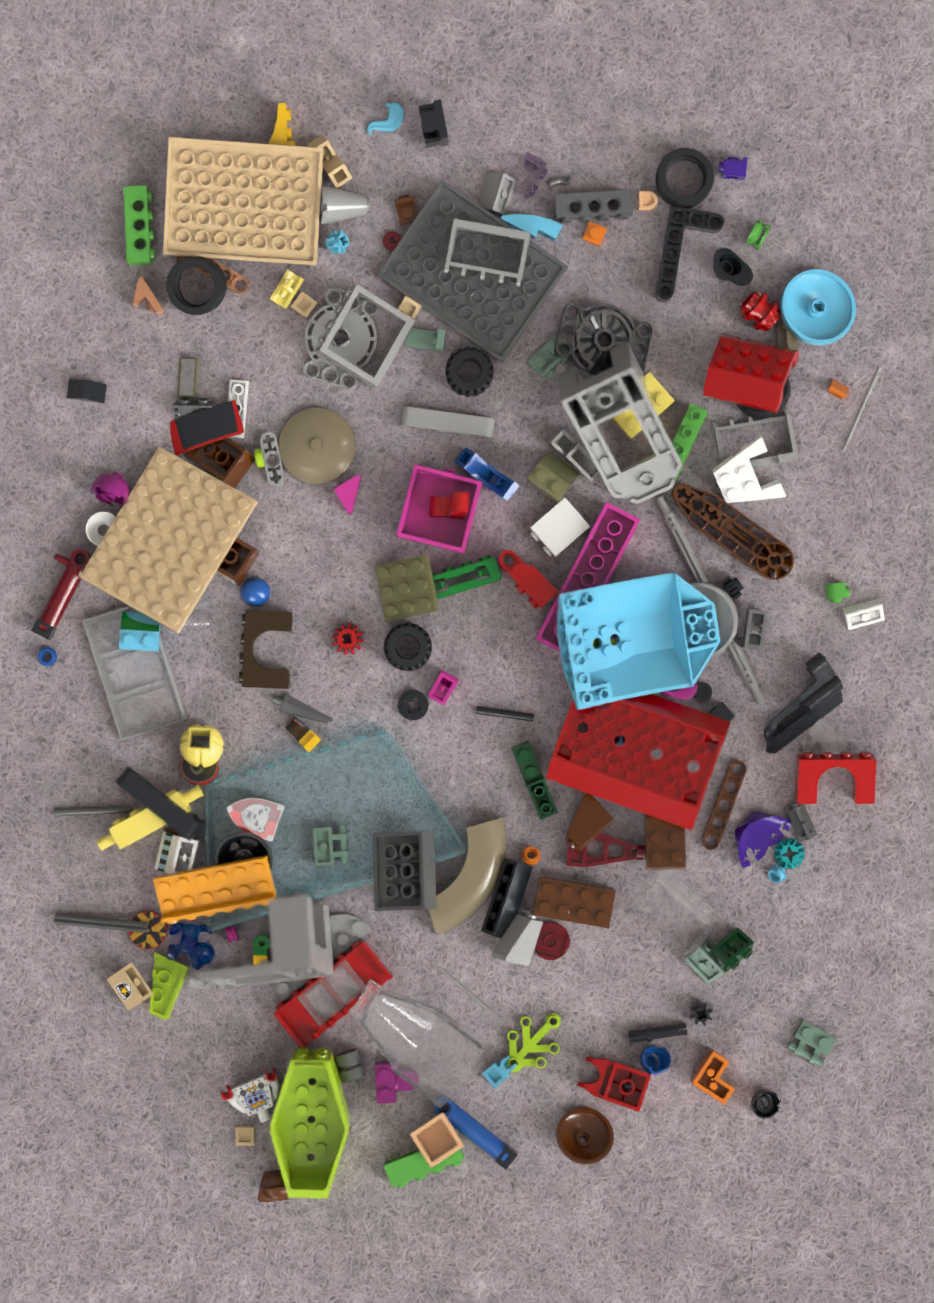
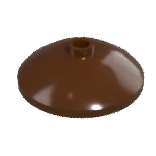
[556,1107,614,1165]

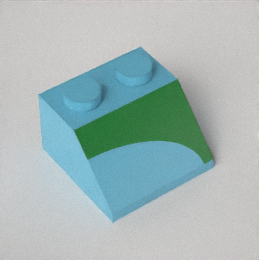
[119,611,161,652]

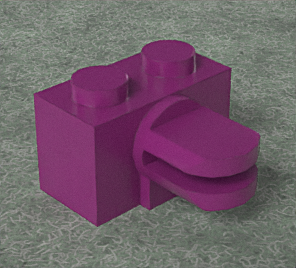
[374,1061,417,1104]

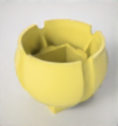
[180,723,224,768]

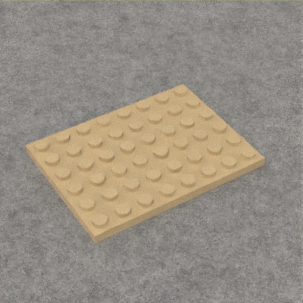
[163,137,324,265]
[80,447,258,634]

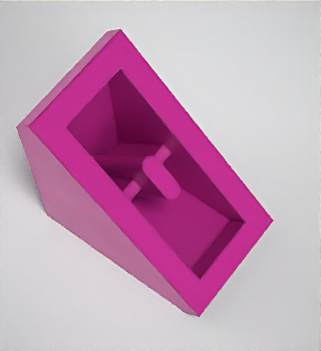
[334,475,361,514]
[428,670,459,705]

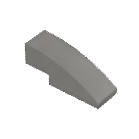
[547,427,600,483]

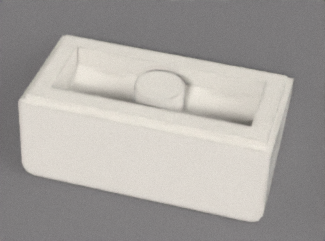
[842,598,885,630]

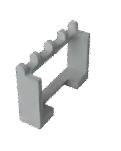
[444,219,531,286]
[711,408,798,468]

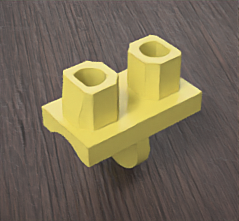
[270,269,304,309]

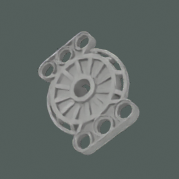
[303,288,379,390]

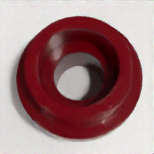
[383,231,402,251]

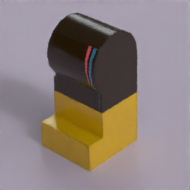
[285,716,322,752]

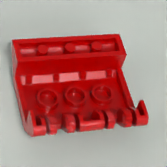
[703,334,799,413]

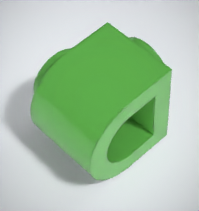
[825,582,850,603]

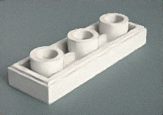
[228,379,249,438]

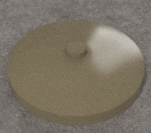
[279,408,355,484]

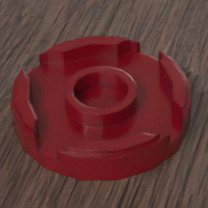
[534,922,570,960]

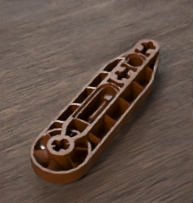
[671,484,794,580]

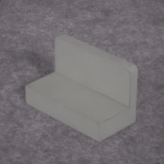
[478,172,516,216]

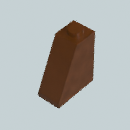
[565,793,614,853]

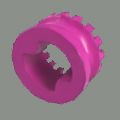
[225,924,239,943]

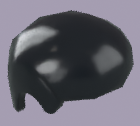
[751,1089,781,1119]

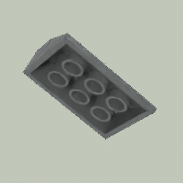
[372,831,437,911]

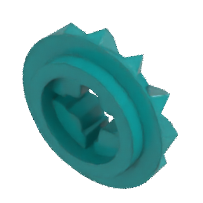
[774,838,805,869]

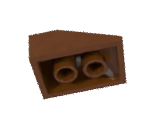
[184,438,255,488]

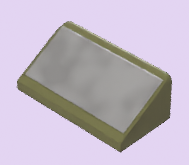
[177,358,199,398]

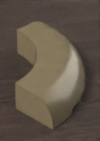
[429,816,506,934]

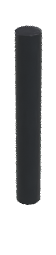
[476,706,534,722]

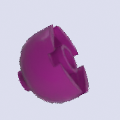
[90,472,130,507]

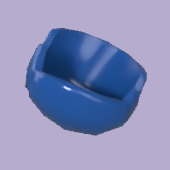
[240,577,270,606]
[640,1045,671,1075]

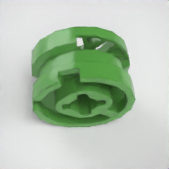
[745,219,771,250]

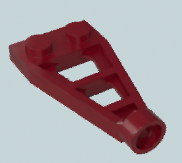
[566,827,645,867]

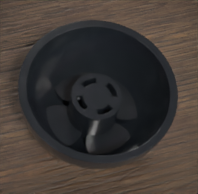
[215,832,273,870]

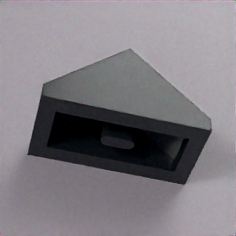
[66,380,107,403]

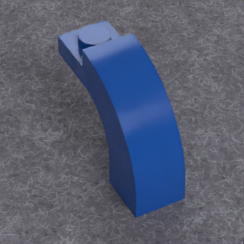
[454,447,519,501]

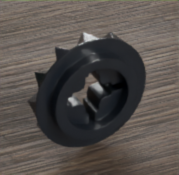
[398,690,429,720]

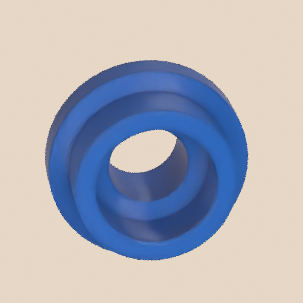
[38,647,57,666]

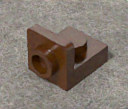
[395,195,418,226]

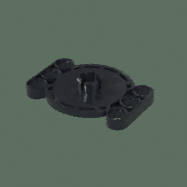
[554,303,653,376]

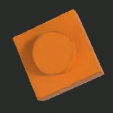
[582,221,607,247]

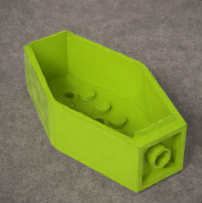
[270,1047,350,1199]

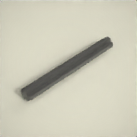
[54,914,149,933]

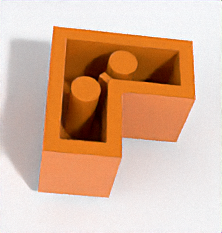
[690,1048,735,1105]

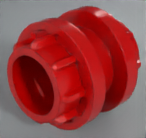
[740,291,781,332]

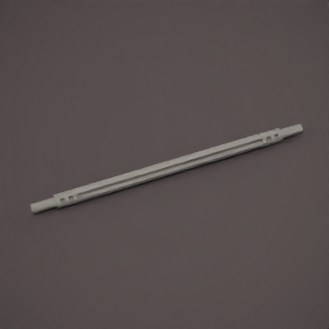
[656,496,765,704]

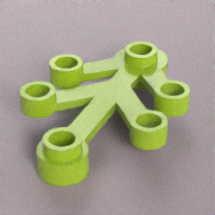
[507,1012,561,1073]

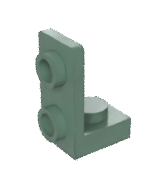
[406,328,446,352]

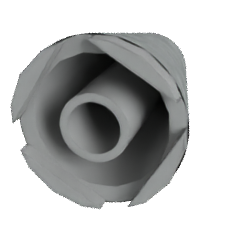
[319,185,370,224]

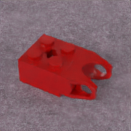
[498,550,558,609]
[577,1056,651,1112]

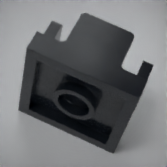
[418,99,448,148]

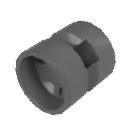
[334,1049,365,1083]

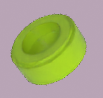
[254,448,265,468]

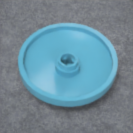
[780,269,856,346]

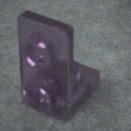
[523,152,548,199]

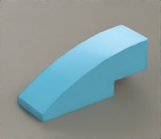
[501,214,562,241]

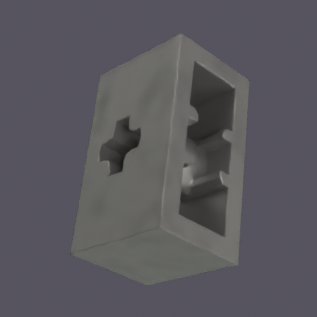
[742,609,769,650]

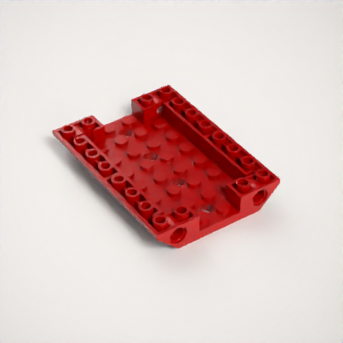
[546,694,731,831]

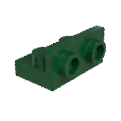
[711,927,754,972]

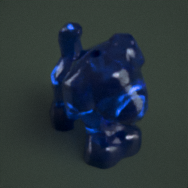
[167,921,215,970]

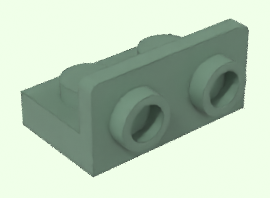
[527,336,570,379]
[682,937,725,985]

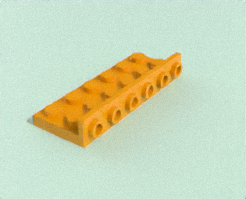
[153,855,276,924]

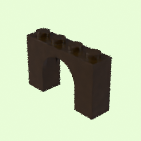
[239,610,293,689]

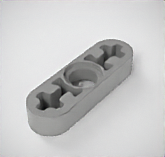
[260,432,285,487]

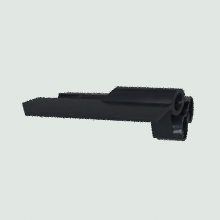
[764,652,843,754]

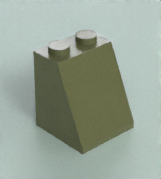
[526,451,580,504]

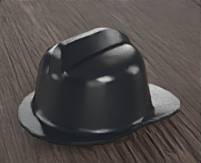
[713,248,753,286]

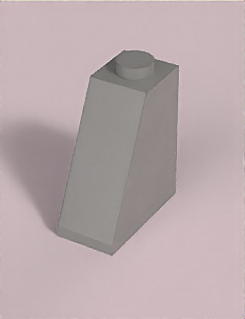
[491,913,543,966]

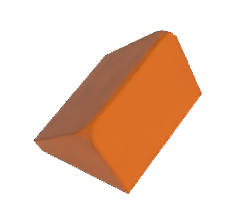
[827,379,849,400]

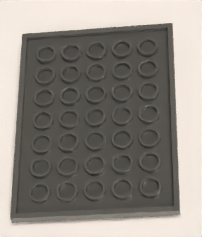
[377,179,568,363]

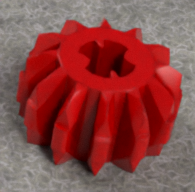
[331,623,364,655]

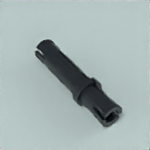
[628,1023,687,1043]

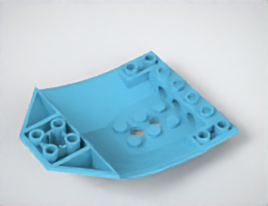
[557,573,720,710]

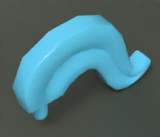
[367,102,404,135]

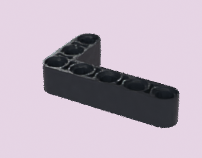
[655,207,724,302]
[115,766,206,841]

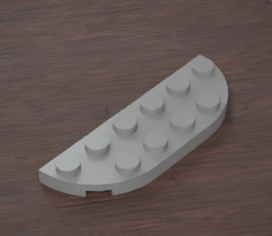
[274,914,371,1001]

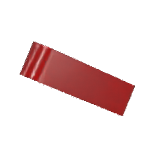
[429,492,469,518]

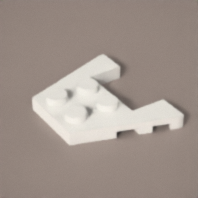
[712,434,786,503]

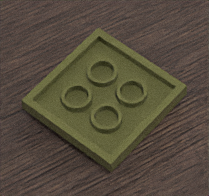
[375,554,439,622]

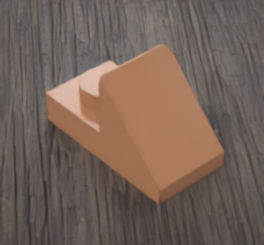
[133,276,164,315]

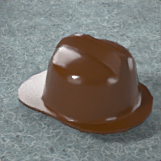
[257,1170,288,1202]

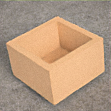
[410,1113,465,1168]

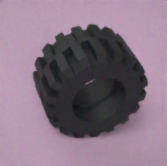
[445,346,493,397]
[384,623,432,671]

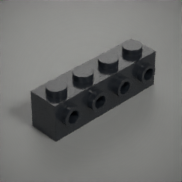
[481,858,533,938]

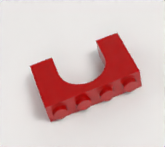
[795,751,876,804]

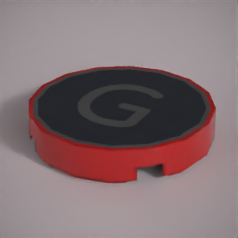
[180,747,219,785]

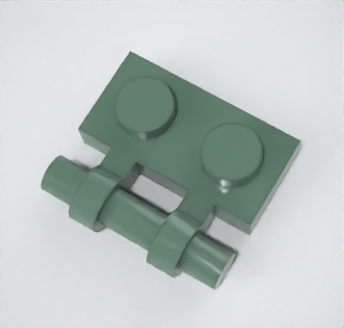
[313,825,349,867]
[787,1019,837,1067]

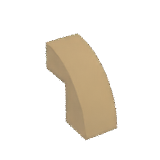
[307,134,352,189]

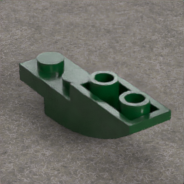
[511,740,558,820]

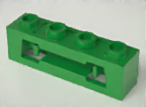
[432,555,501,600]

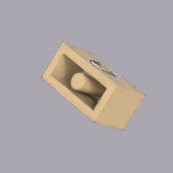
[107,962,153,1011]

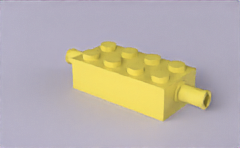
[96,785,204,851]

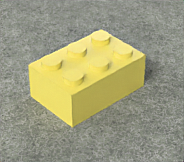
[611,372,675,440]

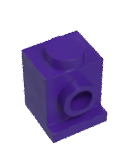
[718,157,748,180]

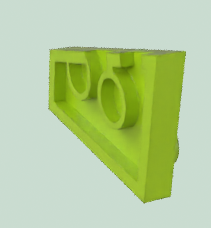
[149,952,190,1021]

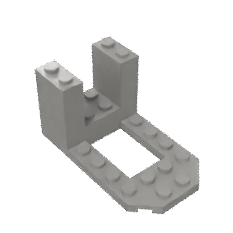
[558,341,682,504]
[186,893,334,990]

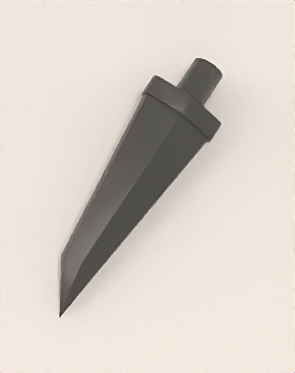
[272,693,333,723]

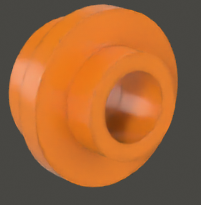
[521,846,540,865]

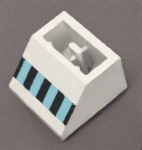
[154,831,201,874]

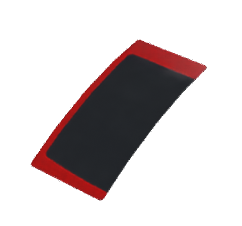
[169,400,244,456]

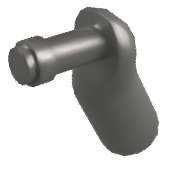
[547,174,573,188]

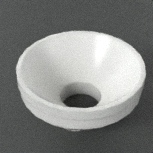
[86,512,116,546]

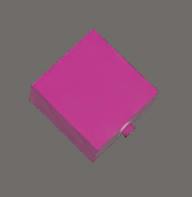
[396,465,482,555]

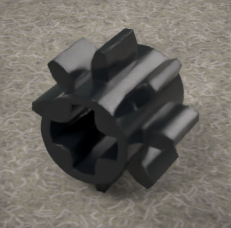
[720,577,744,600]
[689,1001,713,1025]

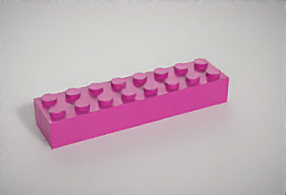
[535,502,640,652]

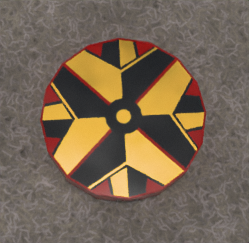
[129,911,167,949]

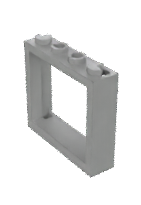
[315,284,415,387]

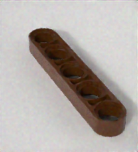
[702,761,747,850]

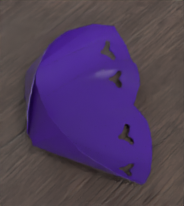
[734,811,792,868]

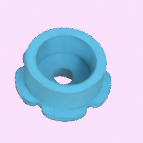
[768,865,786,883]

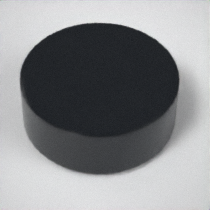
[694,682,712,701]

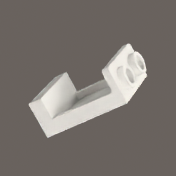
[530,498,590,557]

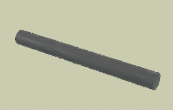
[54,806,132,816]

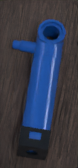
[434,1096,518,1170]

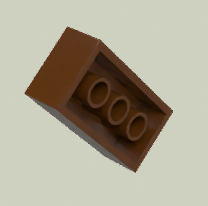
[644,814,686,870]
[533,876,616,928]

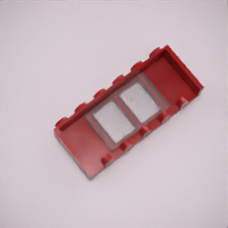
[274,940,393,1048]

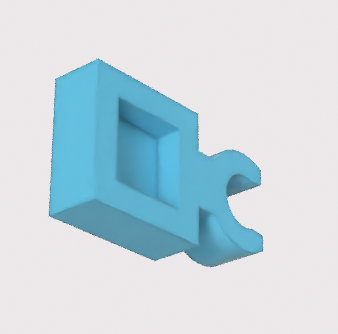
[482,1056,517,1089]

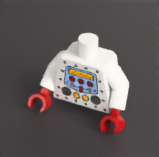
[220,1068,280,1123]

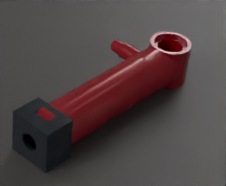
[31,549,92,640]

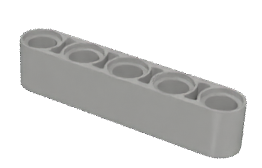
[400,407,495,439]

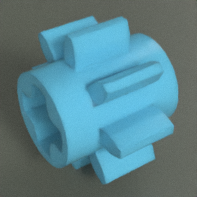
[325,230,349,255]

